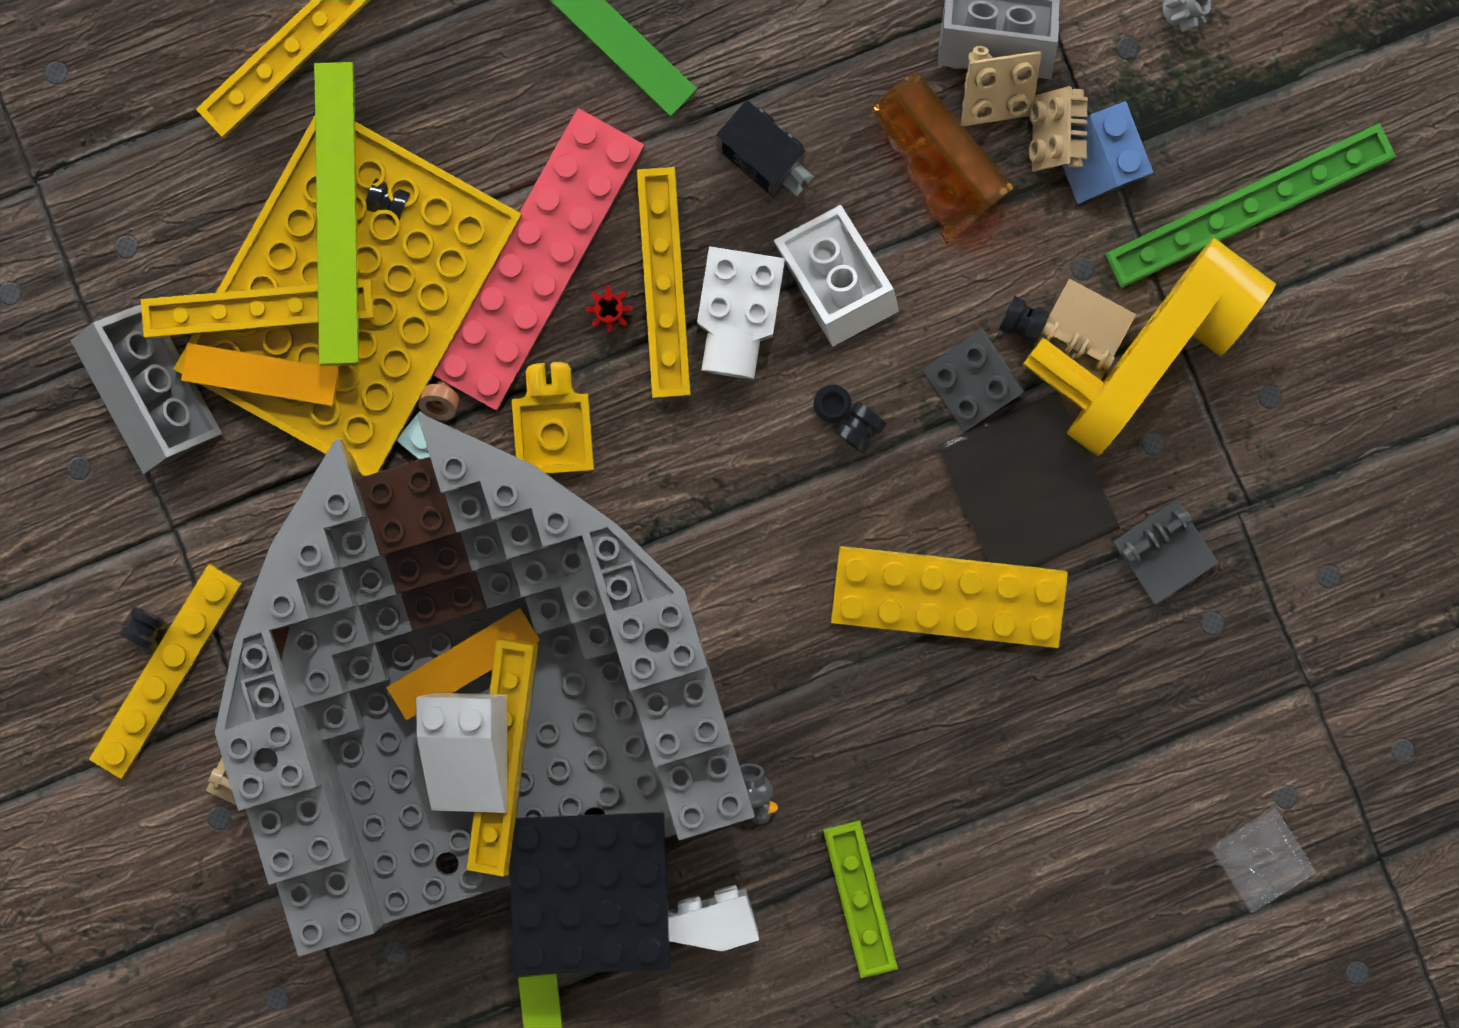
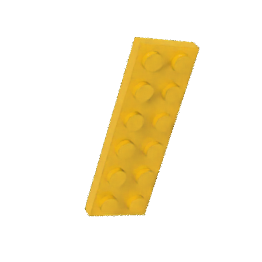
[831,546,1068,648]

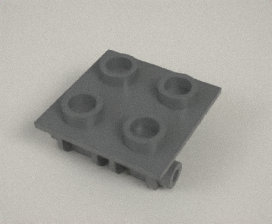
[922,329,1025,432]
[1113,499,1219,605]

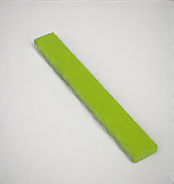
[314,62,359,366]

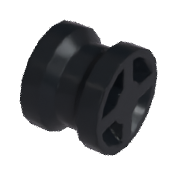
[120,607,168,650]

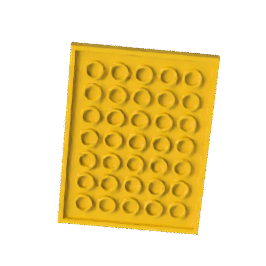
[173,116,522,476]

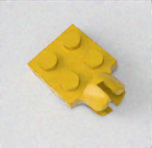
[512,362,594,474]

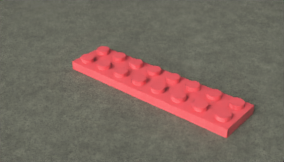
[433,108,645,411]

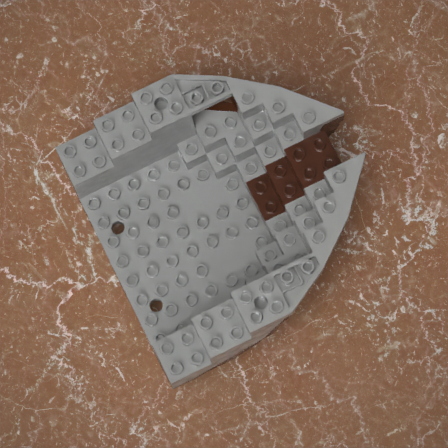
[215,414,755,957]

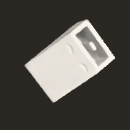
[669,885,759,951]

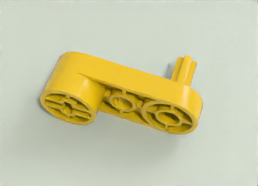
[1023,238,1276,457]

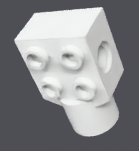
[697,246,785,379]

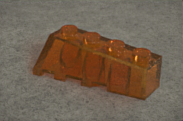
[871,71,1014,245]

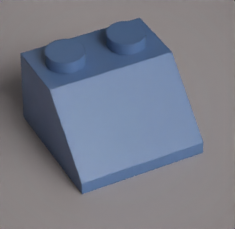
[1062,101,1153,205]

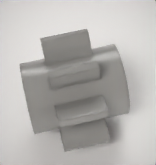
[1163,0,1211,32]

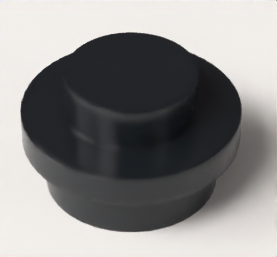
[814,385,852,423]

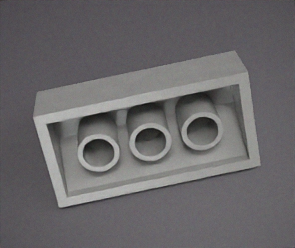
[70,304,222,474]

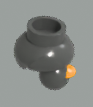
[740,763,778,824]

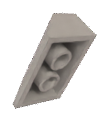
[937,0,1060,79]

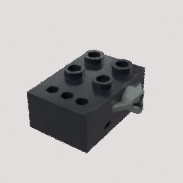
[716,99,815,199]

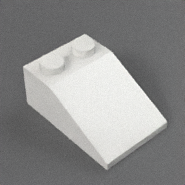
[774,205,899,347]
[416,693,508,813]

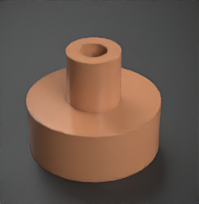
[419,380,459,420]

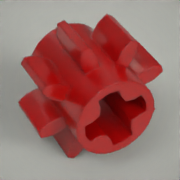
[585,285,633,334]

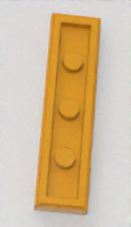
[181,343,340,407]
[386,607,541,720]

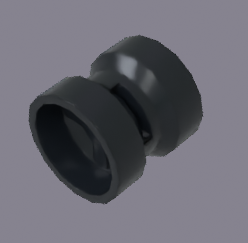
[365,178,411,221]
[998,296,1049,346]
[835,402,887,454]

